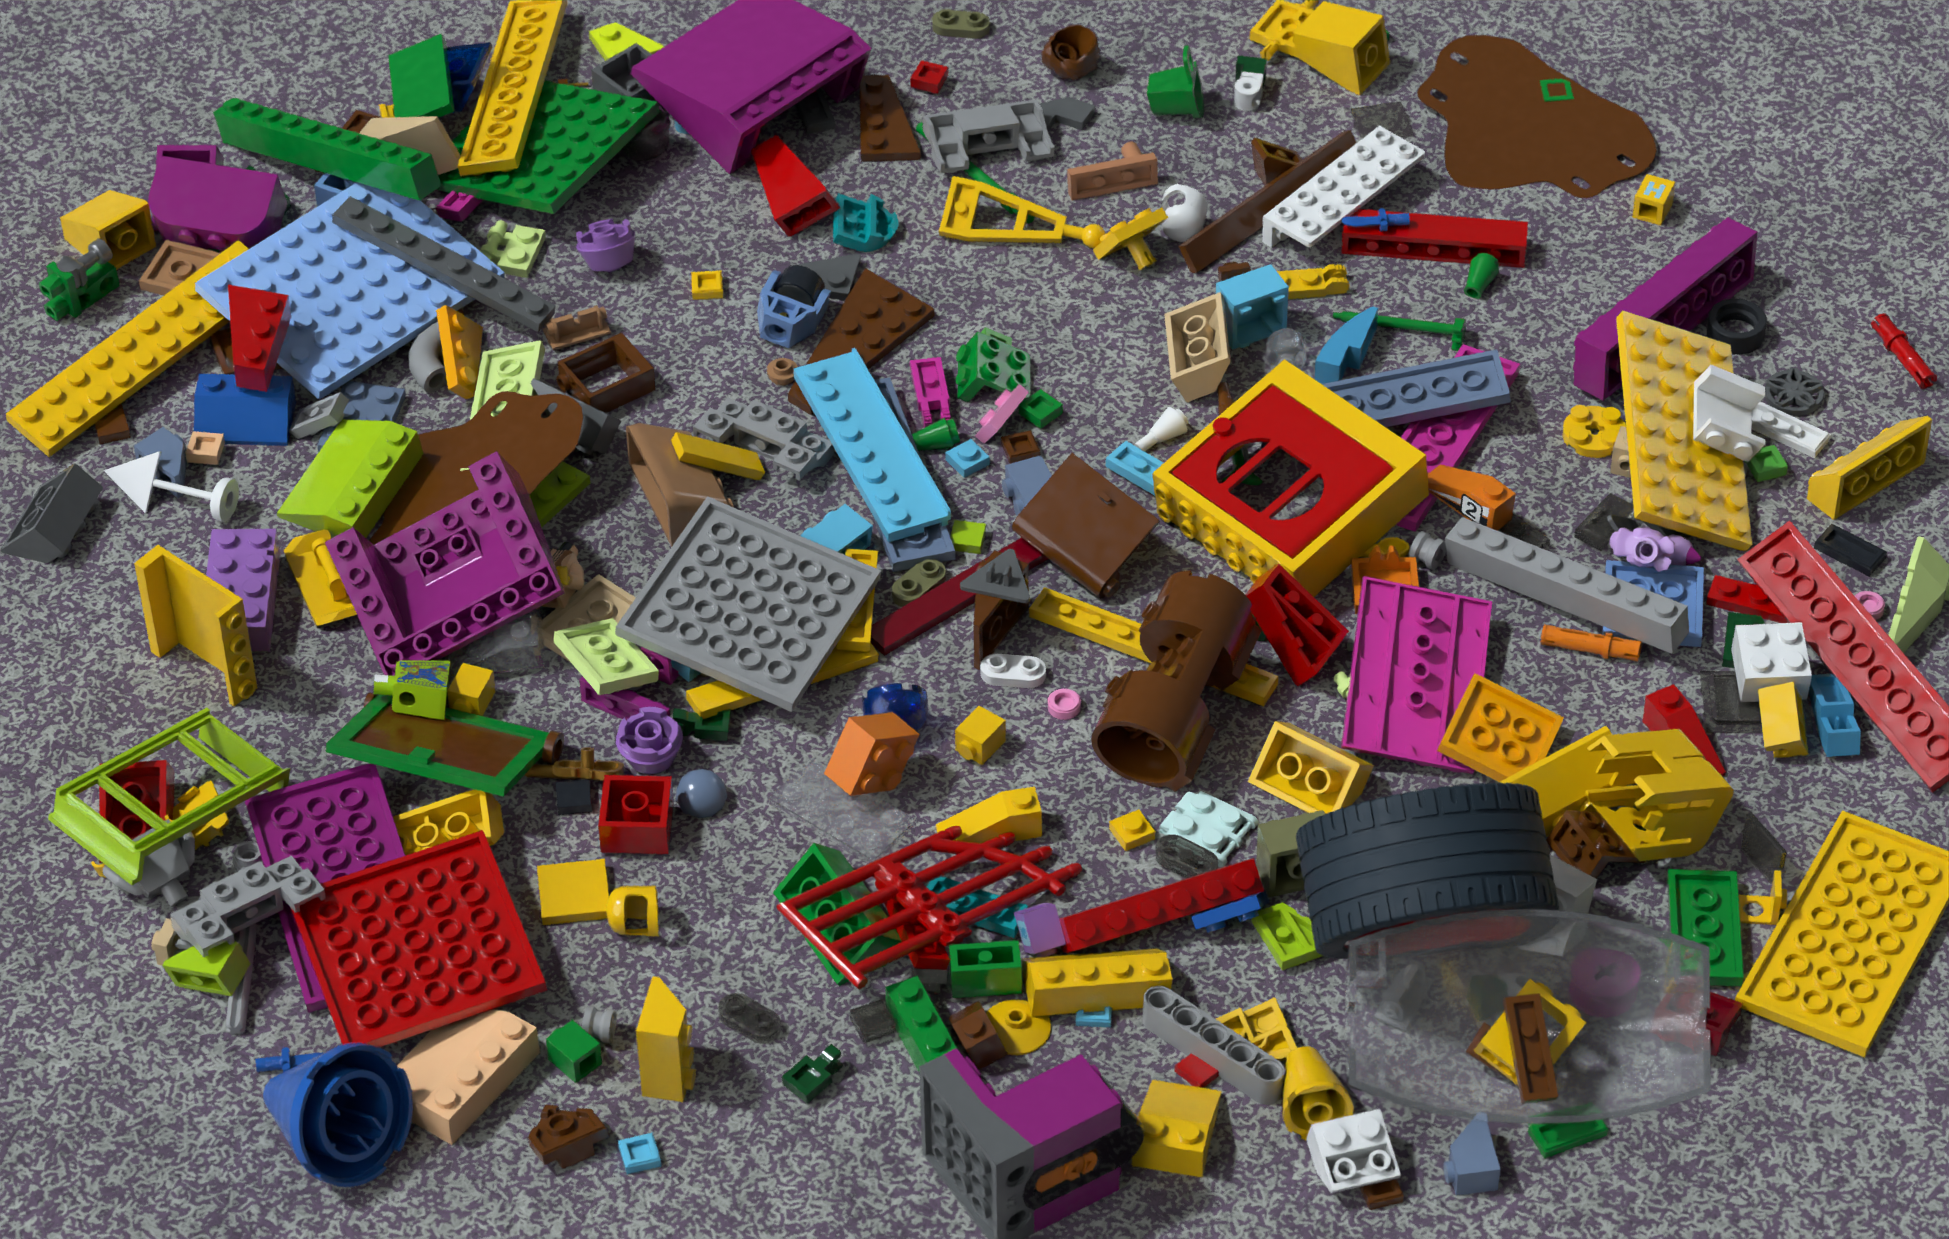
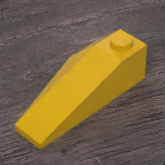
[393,789,504,855]

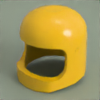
[606,886,658,936]

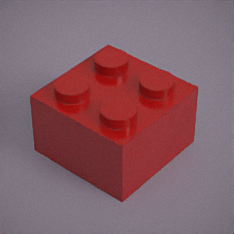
[598,775,674,854]

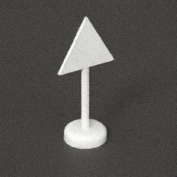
[104,451,239,522]

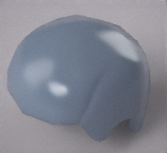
[675,769,727,818]

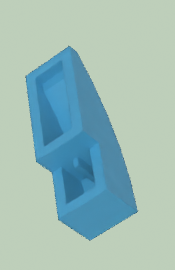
[1315,306,1378,384]
[1809,674,1861,757]

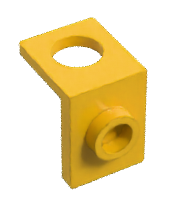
[1738,870,1787,925]

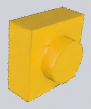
[1109,809,1155,851]

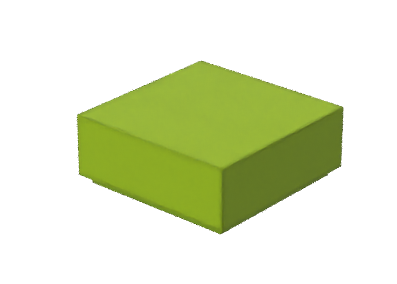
[950,520,986,554]

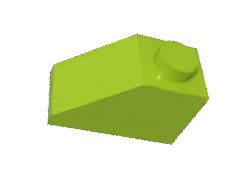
[162,941,251,996]

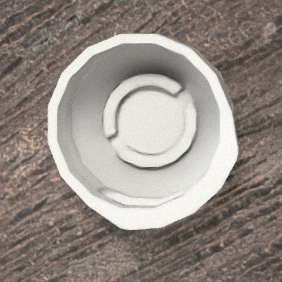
[1161,184,1208,242]

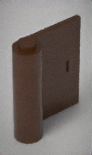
[1012,453,1160,599]

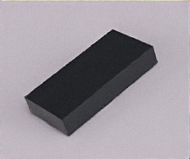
[1814,524,1887,577]

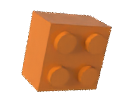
[824,712,920,796]

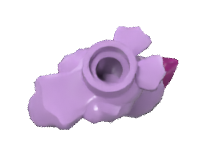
[1610,527,1701,572]

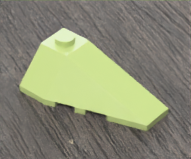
[1888,536,1949,653]

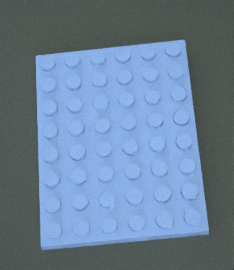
[195,182,505,400]

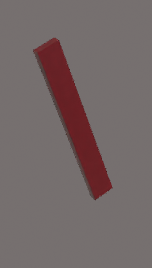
[871,537,1048,656]

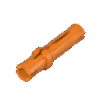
[1541,624,1642,662]

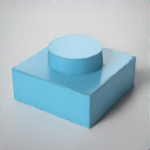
[945,439,990,478]

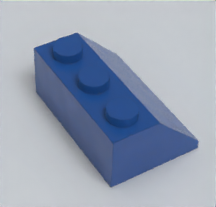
[194,374,296,446]

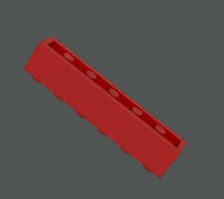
[1341,209,1528,268]
[1059,858,1264,953]

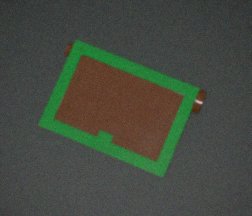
[326,692,564,797]

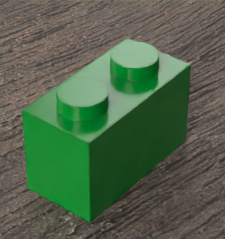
[949,940,1022,998]

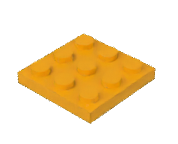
[1436,673,1564,782]

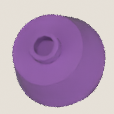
[576,219,635,272]
[616,707,683,774]

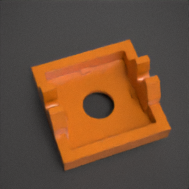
[1351,546,1419,614]

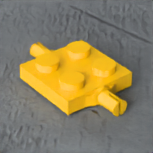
[1250,0,1319,61]

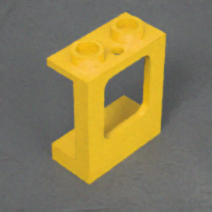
[1473,979,1586,1086]

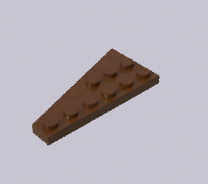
[788,268,935,415]

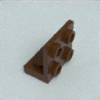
[1546,810,1645,879]

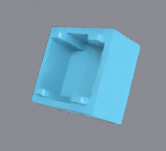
[1216,264,1289,350]

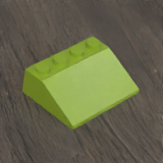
[277,420,423,538]

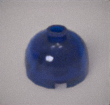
[861,683,929,732]

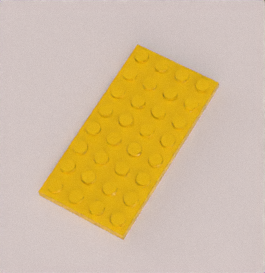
[1616,311,1752,551]
[1735,810,1949,1057]

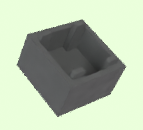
[591,43,661,107]

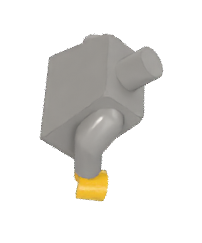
[91,810,195,907]

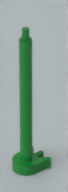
[1333,311,1466,351]

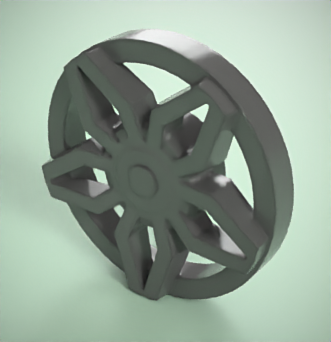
[1765,367,1824,416]

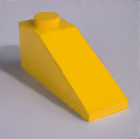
[936,786,1042,843]

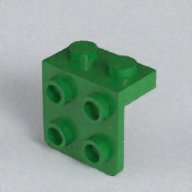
[956,331,1031,402]

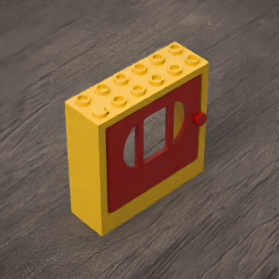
[1152,359,1429,597]

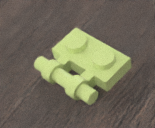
[480,220,546,278]

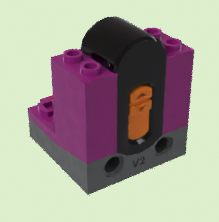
[919,1048,1145,1239]

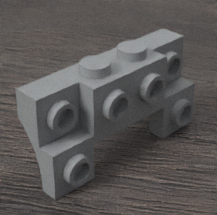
[923,99,1055,173]
[693,398,834,480]
[170,855,326,957]

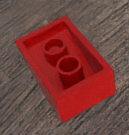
[99,760,174,863]

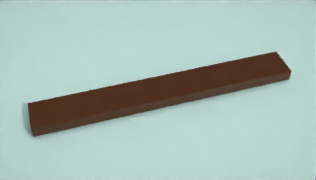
[1178,130,1356,273]

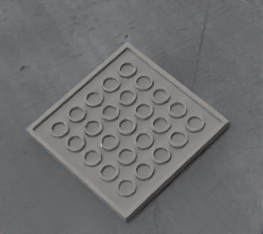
[615,496,881,712]

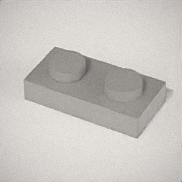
[288,392,349,439]

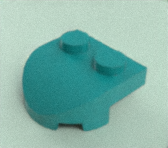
[833,193,899,252]

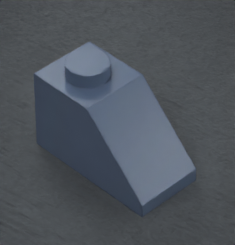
[134,427,187,498]
[1443,1113,1500,1195]

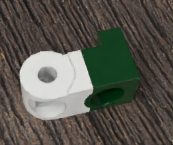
[1234,55,1267,111]

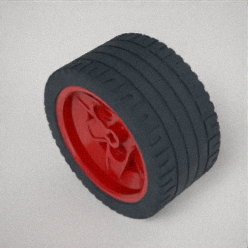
[1296,783,1559,959]

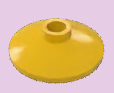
[986,999,1051,1055]

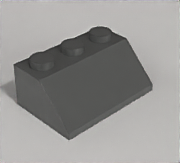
[0,463,103,563]

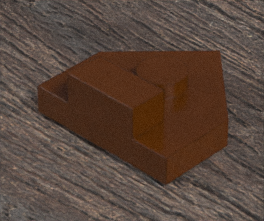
[528,1105,609,1169]

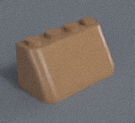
[626,423,734,547]

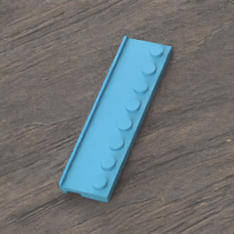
[794,348,951,543]

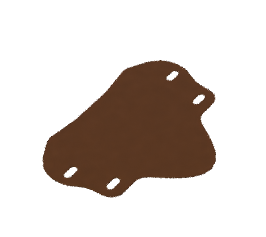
[1417,35,1656,198]
[369,391,583,545]

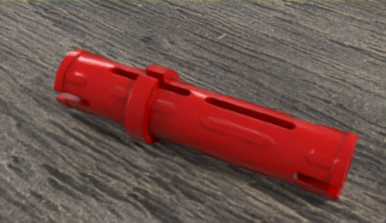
[1871,313,1937,389]

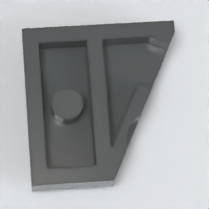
[797,254,861,301]

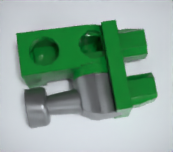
[39,238,120,321]

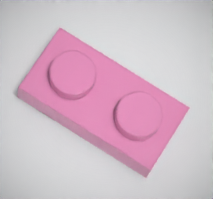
[975,384,1029,443]

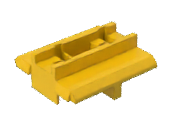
[173,780,229,850]

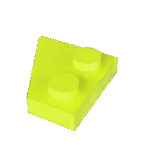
[589,22,664,61]

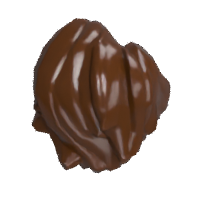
[1041,24,1100,80]

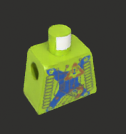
[373,660,450,720]

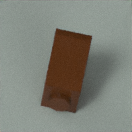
[948,1001,1008,1070]

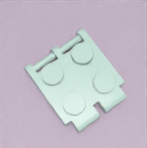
[1159,791,1259,868]

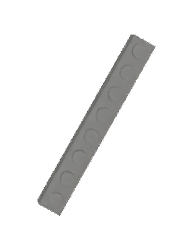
[1445,517,1689,654]

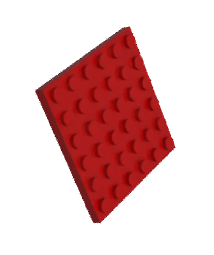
[290,830,547,1047]

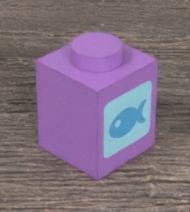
[1014,902,1066,957]

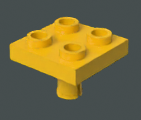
[1093,207,1168,270]

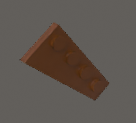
[860,74,921,162]

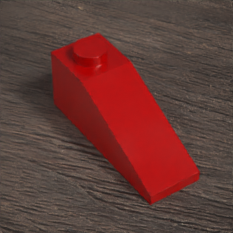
[1643,684,1726,777]

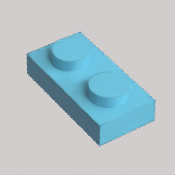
[1106,441,1163,496]

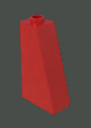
[751,135,840,237]

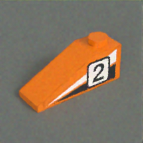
[1428,464,1516,531]

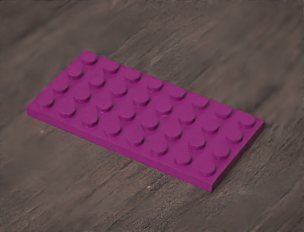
[245,763,405,1013]

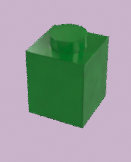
[546,1020,602,1083]

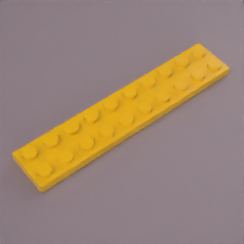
[457,0,568,176]
[6,240,249,457]

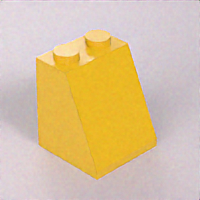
[1293,1,1390,95]
[60,190,156,269]

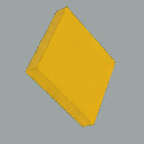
[537,859,609,925]

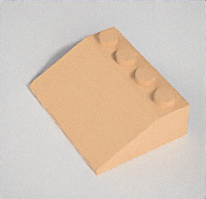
[397,1009,540,1145]

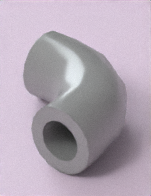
[409,322,447,393]

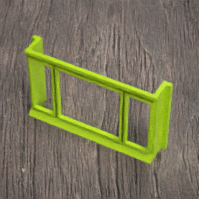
[48,708,291,885]

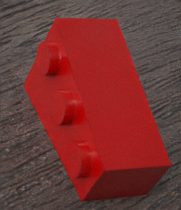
[228,284,291,392]
[1245,564,1349,686]

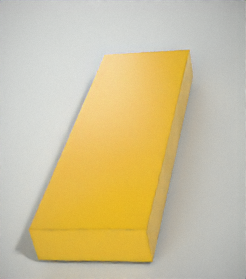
[671,432,765,480]

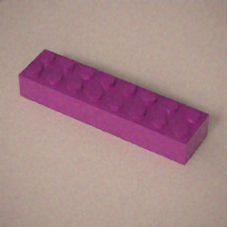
[1573,217,1758,401]

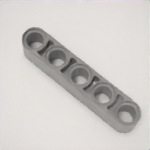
[1142,986,1285,1105]

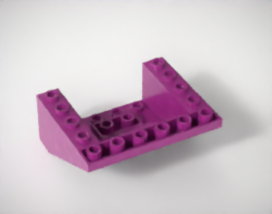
[631,0,872,174]
[325,451,565,676]

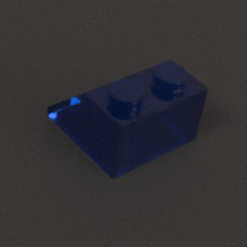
[447,42,493,112]

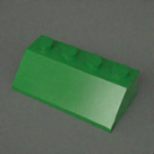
[773,843,902,985]

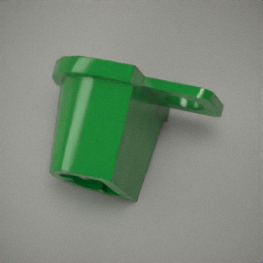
[1147,45,1204,119]

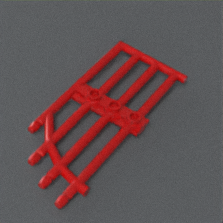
[776,826,1082,989]

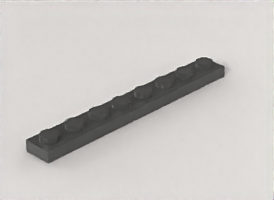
[332,196,556,332]

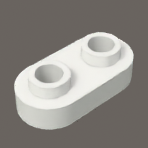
[980,654,1046,688]

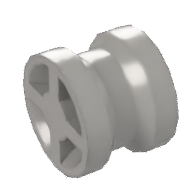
[1409,531,1446,570]
[582,1006,617,1044]

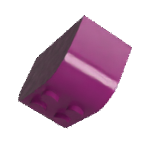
[148,156,287,253]

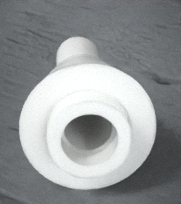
[1134,407,1188,451]

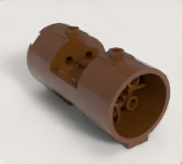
[1091,570,1262,792]

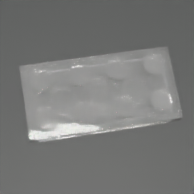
[769,758,916,864]

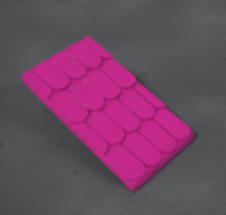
[1341,576,1492,774]

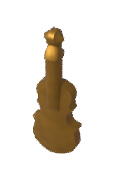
[524,747,624,780]

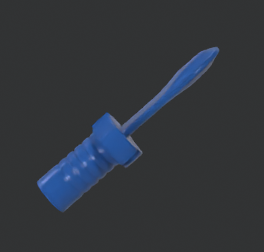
[1342,208,1410,232]
[256,1047,323,1072]

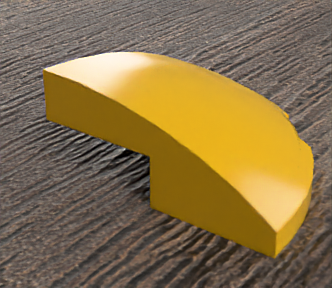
[1216,997,1298,1061]

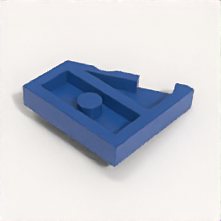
[1191,890,1269,933]

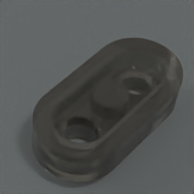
[1155,834,1218,878]
[718,993,781,1044]

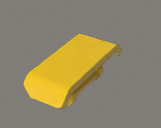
[284,529,357,626]

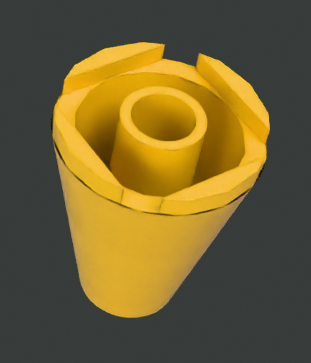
[1282,1046,1354,1140]

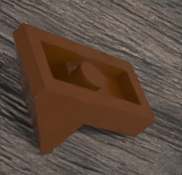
[1251,137,1302,186]

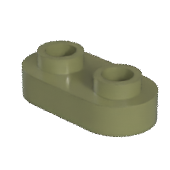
[932,9,990,39]
[892,559,946,607]

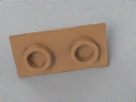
[543,305,611,350]

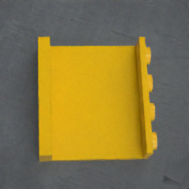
[134,545,258,707]

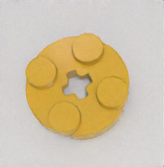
[1562,405,1626,458]

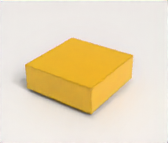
[691,270,723,300]

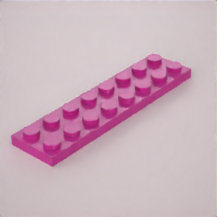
[1396,344,1520,532]

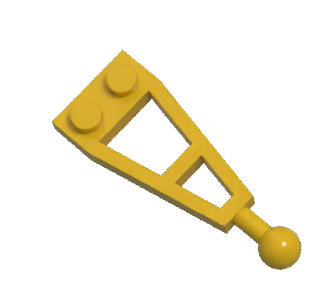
[939,176,1105,248]

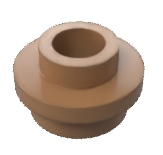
[767,358,798,385]

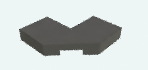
[1039,97,1095,131]

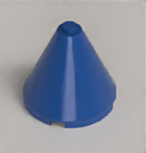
[263,1043,413,1187]

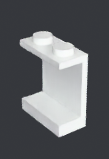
[1693,365,1765,462]

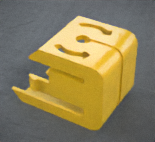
[1585,729,1734,861]

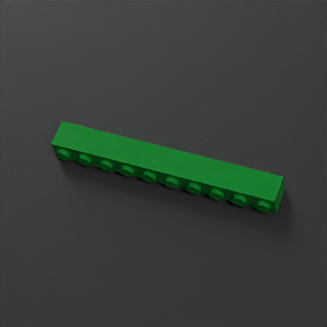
[213,98,441,201]

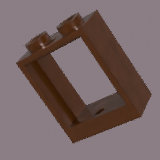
[556,333,656,413]

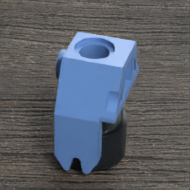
[757,265,831,348]

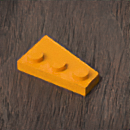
[436,305,483,399]

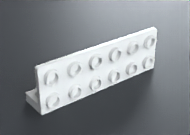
[1262,126,1425,248]

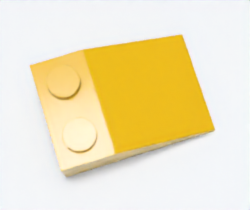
[1132,1080,1222,1178]

